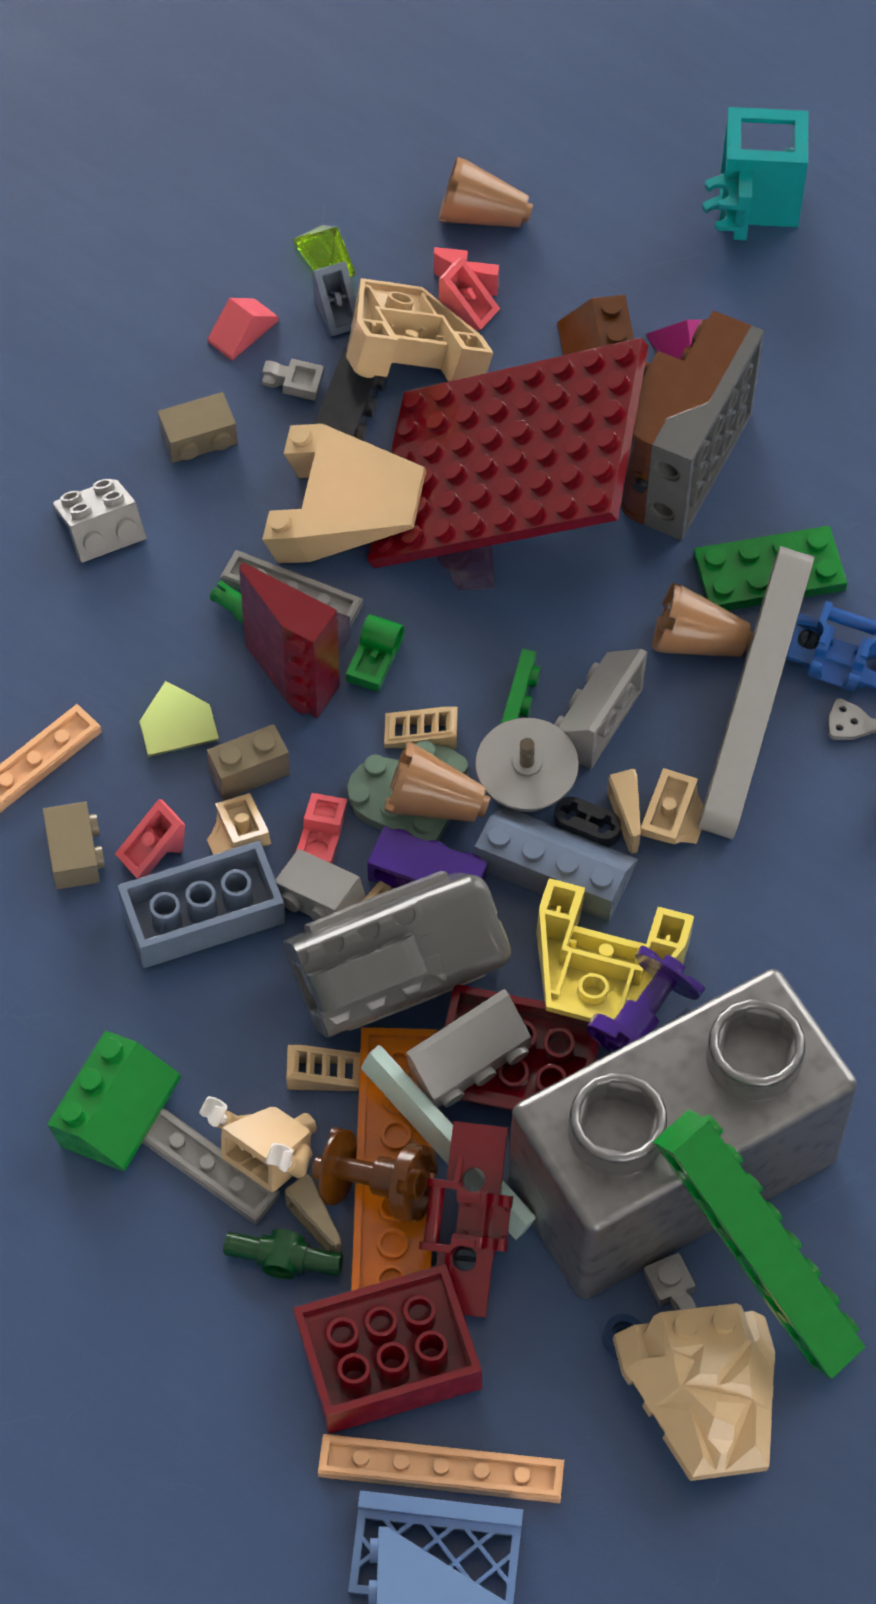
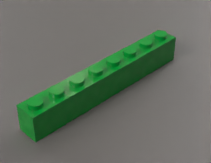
[653,1109,865,1379]

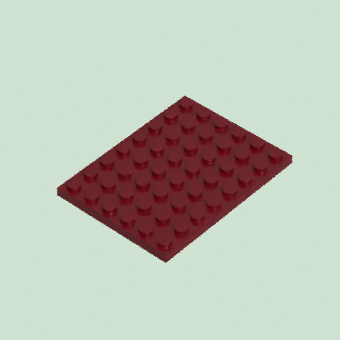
[367,337,648,568]

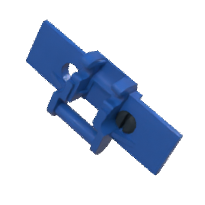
[786,601,876,692]

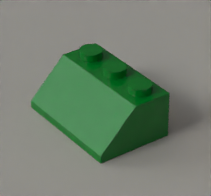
[47,1030,181,1172]

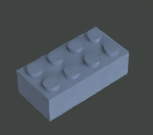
[117,840,285,969]

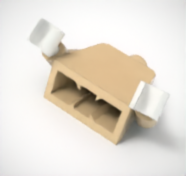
[199,1096,317,1193]

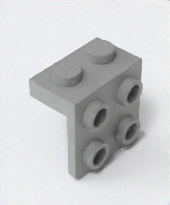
[53,479,147,563]

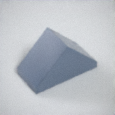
[313,261,356,336]

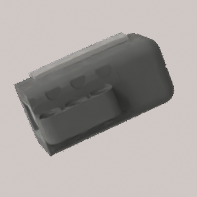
[282,871,511,1038]

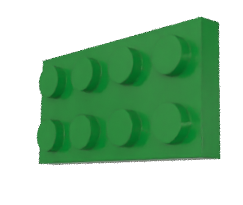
[693,525,847,610]

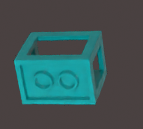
[702,107,809,240]

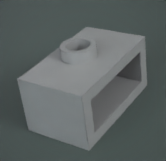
[275,849,366,921]

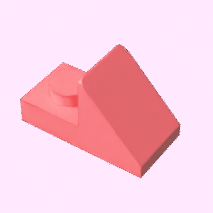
[115,799,185,879]

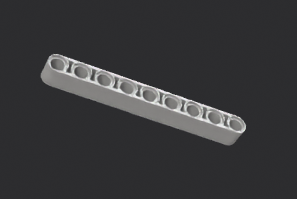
[697,546,814,840]

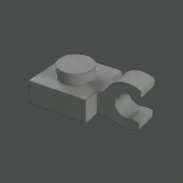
[262,358,324,401]
[643,1253,697,1311]

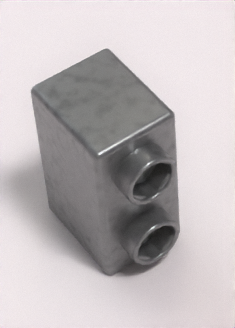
[508,969,857,1299]

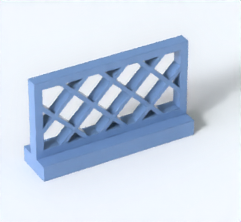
[348,1490,523,1604]

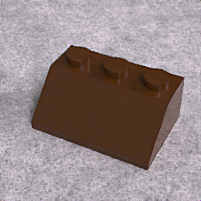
[557,294,634,356]

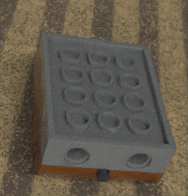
[620,310,765,541]

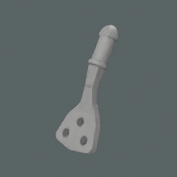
[828,699,876,740]

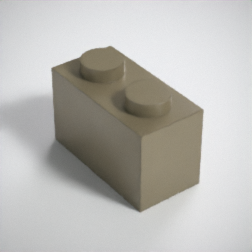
[158,392,238,463]
[207,724,290,800]
[43,801,105,890]

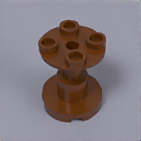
[312,1127,438,1223]

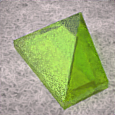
[293,225,355,277]

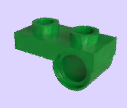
[345,614,405,692]

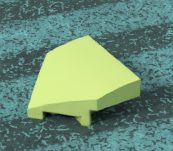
[139,681,219,757]

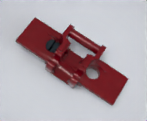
[419,1121,514,1318]

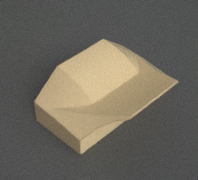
[641,768,703,844]
[207,793,271,855]

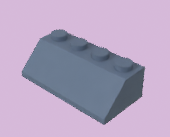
[474,806,638,922]

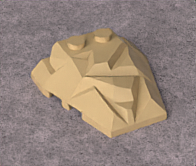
[613,1303,775,1481]

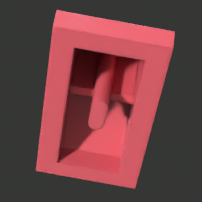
[439,256,500,331]
[208,298,279,361]

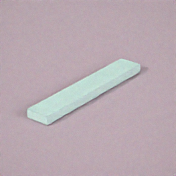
[361,1045,536,1240]

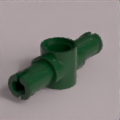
[223,1229,344,1280]

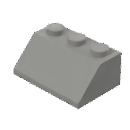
[554,649,647,769]
[407,989,531,1108]

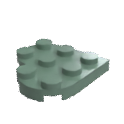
[347,741,469,841]

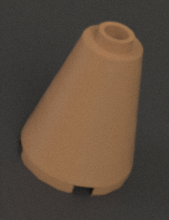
[438,157,533,228]
[652,583,754,657]
[384,741,490,822]

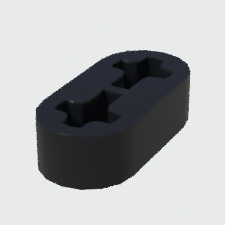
[554,796,621,847]

